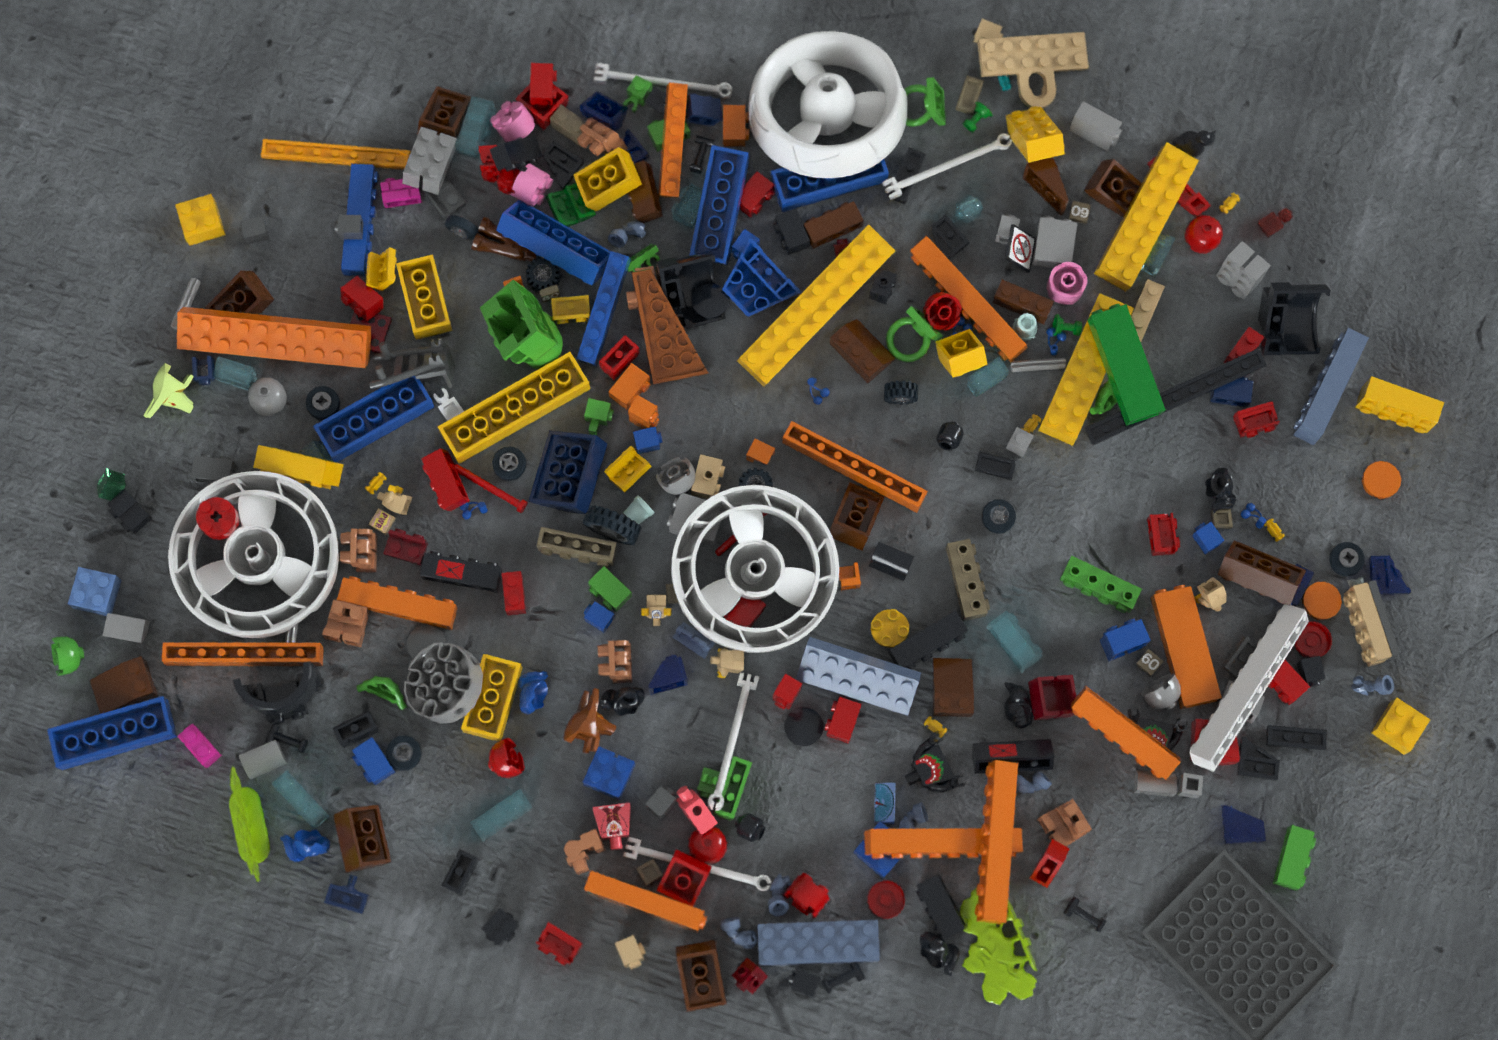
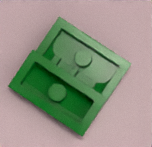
[546,183,596,227]

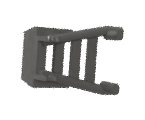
[369,338,455,389]

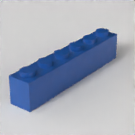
[341,164,379,277]
[576,251,631,367]

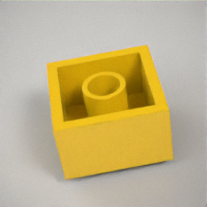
[175,194,226,246]
[935,329,988,378]
[1371,698,1431,755]

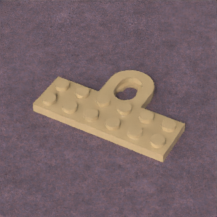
[977,32,1089,109]

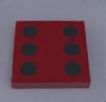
[350,312,392,353]

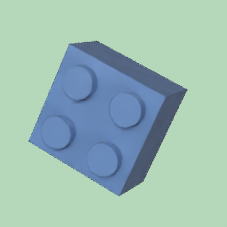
[68,567,122,616]

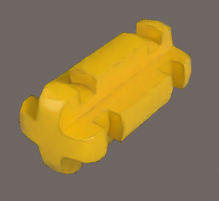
[1219,193,1240,214]
[1021,414,1041,433]
[365,472,387,495]
[1264,518,1285,542]
[924,716,947,738]

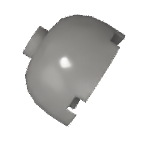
[248,377,287,416]
[656,457,696,495]
[1141,673,1181,710]

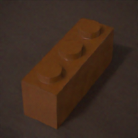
[628,160,663,223]
[804,201,864,249]
[992,279,1054,325]

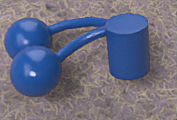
[952,316,973,335]
[1046,327,1067,356]
[807,377,830,405]
[460,502,488,520]
[1241,503,1266,529]

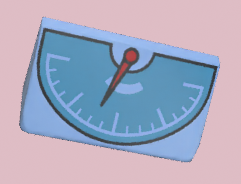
[874,783,896,824]

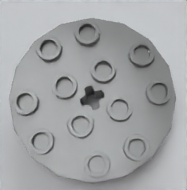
[404,642,483,724]

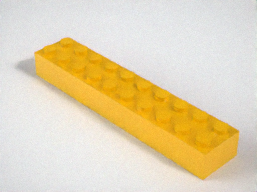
[737,224,896,387]

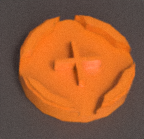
[1362,461,1401,499]
[1302,582,1342,620]

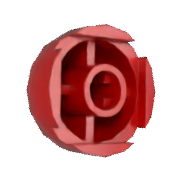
[1184,215,1223,253]
[923,292,962,331]
[488,737,525,778]
[688,826,727,865]

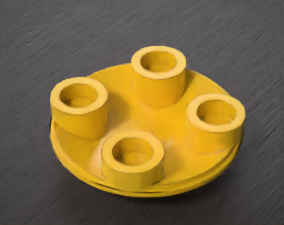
[871,609,909,648]

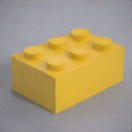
[573,147,642,212]

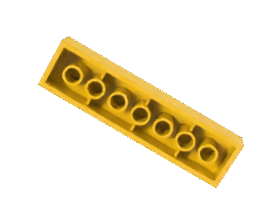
[1093,142,1199,292]
[1038,293,1134,446]
[437,352,590,464]

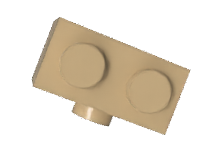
[691,454,725,499]
[615,935,646,970]

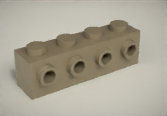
[537,527,617,567]
[946,539,990,621]

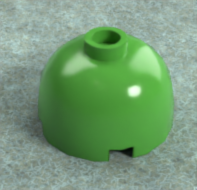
[51,636,84,676]

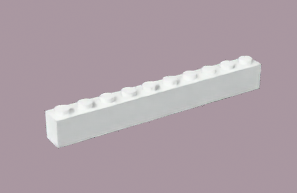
[1189,604,1309,772]

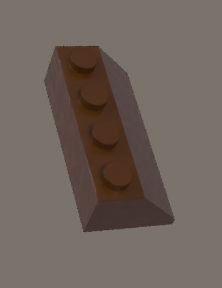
[1218,540,1306,605]

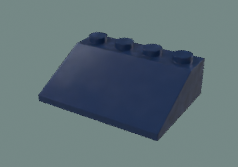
[528,430,608,515]

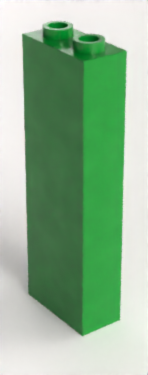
[1087,304,1166,426]

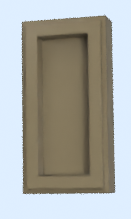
[955,75,984,115]

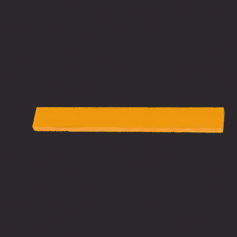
[261,139,411,170]

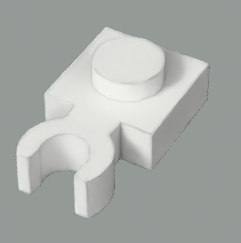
[433,388,464,421]

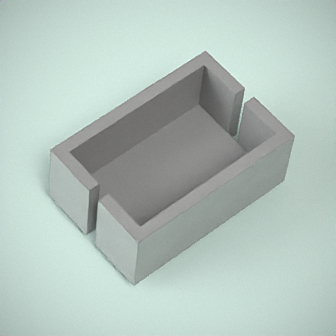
[403,127,457,195]
[1216,241,1271,299]

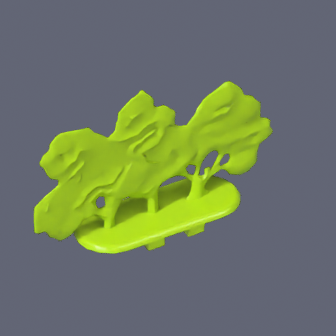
[229,766,270,883]
[960,887,1037,1005]

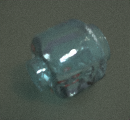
[954,195,983,223]

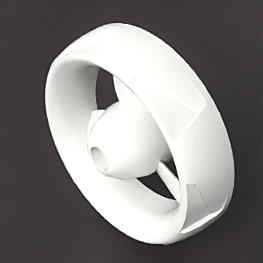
[748,31,908,178]
[168,471,339,638]
[671,485,839,653]

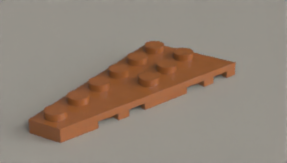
[631,269,708,384]

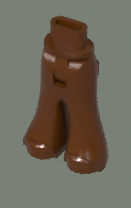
[471,216,537,262]

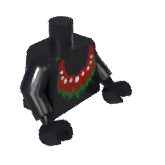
[1127,709,1188,751]
[905,731,965,793]

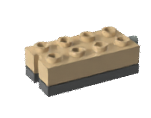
[1343,577,1400,667]

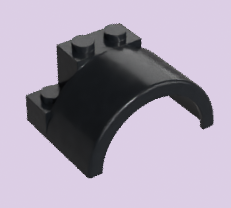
[655,251,726,330]
[1258,282,1331,355]
[233,661,323,725]

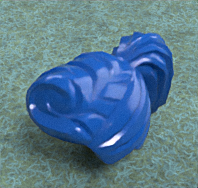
[518,671,548,714]
[280,829,330,862]

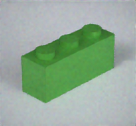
[712,756,752,821]
[1272,825,1316,891]

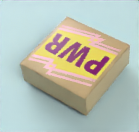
[369,508,396,535]

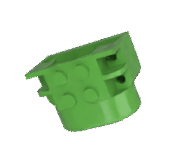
[480,280,563,370]

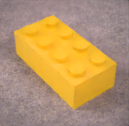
[1006,106,1065,162]
[396,254,453,340]
[1355,376,1444,433]
[253,445,344,489]
[461,654,523,742]

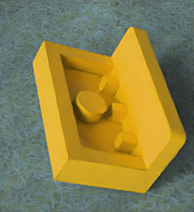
[366,247,397,291]
[551,295,591,324]
[604,446,652,493]

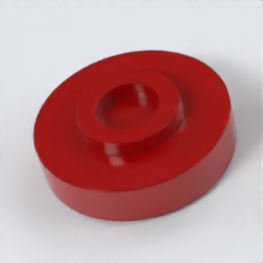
[1294,621,1332,658]
[867,880,905,919]

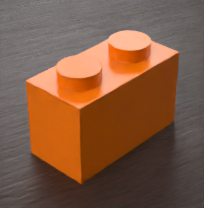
[723,105,749,147]
[608,363,651,410]
[628,395,660,429]

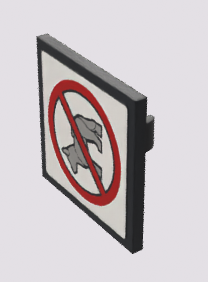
[1005,224,1036,273]

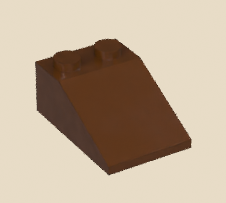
[417,86,471,138]
[1022,157,1069,216]
[1084,159,1142,217]
[205,271,275,314]
[829,482,885,551]
[90,656,158,714]
[933,658,974,717]
[676,940,726,1012]

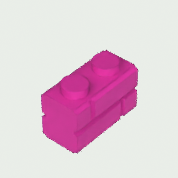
[380,178,422,208]
[177,723,222,768]

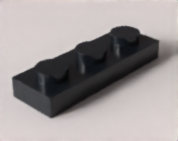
[888,147,926,205]
[1266,725,1327,751]

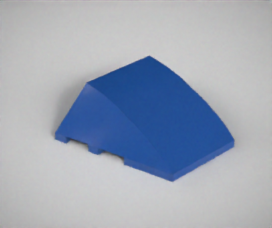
[722,237,801,317]

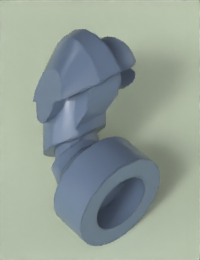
[608,221,646,248]
[1352,675,1394,695]
[1016,770,1052,794]
[898,802,928,829]
[768,874,792,916]
[720,917,757,949]

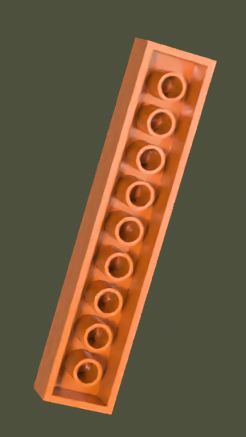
[177,307,371,368]

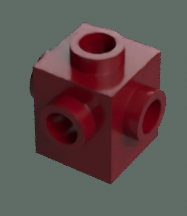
[731,958,768,995]

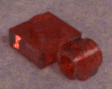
[1257,208,1293,238]

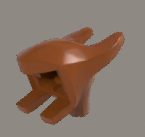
[563,688,616,753]

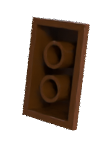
[830,319,896,384]
[333,805,391,873]

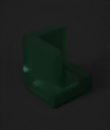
[97,468,126,501]

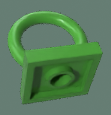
[904,77,946,127]
[886,306,943,362]

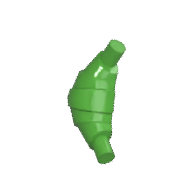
[1090,379,1117,415]
[356,676,407,710]

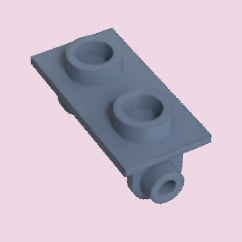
[672,622,715,659]

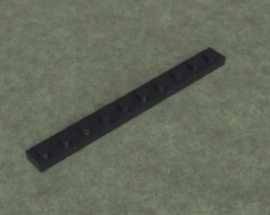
[1085,348,1267,446]

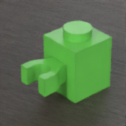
[623,75,652,113]
[584,398,614,435]
[697,767,720,799]

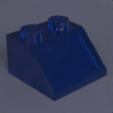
[579,91,628,132]
[648,655,688,696]

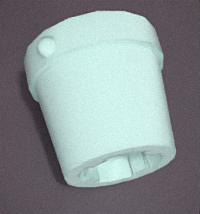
[1012,313,1037,341]
[623,495,655,524]

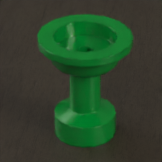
[962,101,993,133]
[1052,314,1082,336]

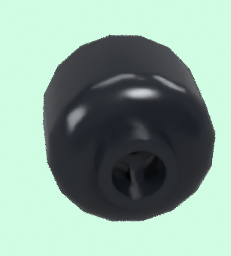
[936,422,964,451]
[735,813,766,842]

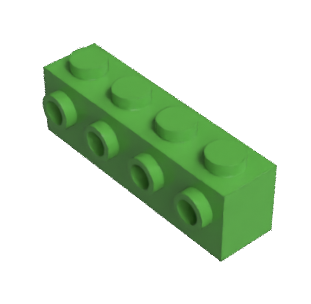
[1060,556,1142,613]

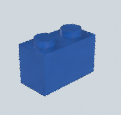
[352,737,395,785]

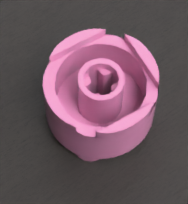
[490,101,535,142]
[511,163,553,207]
[1047,262,1087,305]

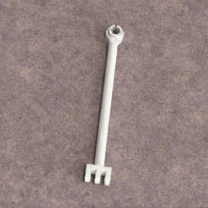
[593,63,732,99]
[882,134,1012,200]
[708,672,759,811]
[623,837,771,891]

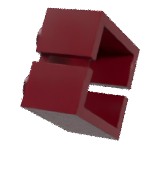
[1028,674,1077,720]

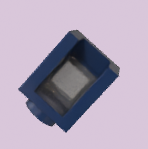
[192,356,215,385]

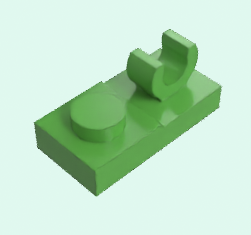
[627,244,660,272]

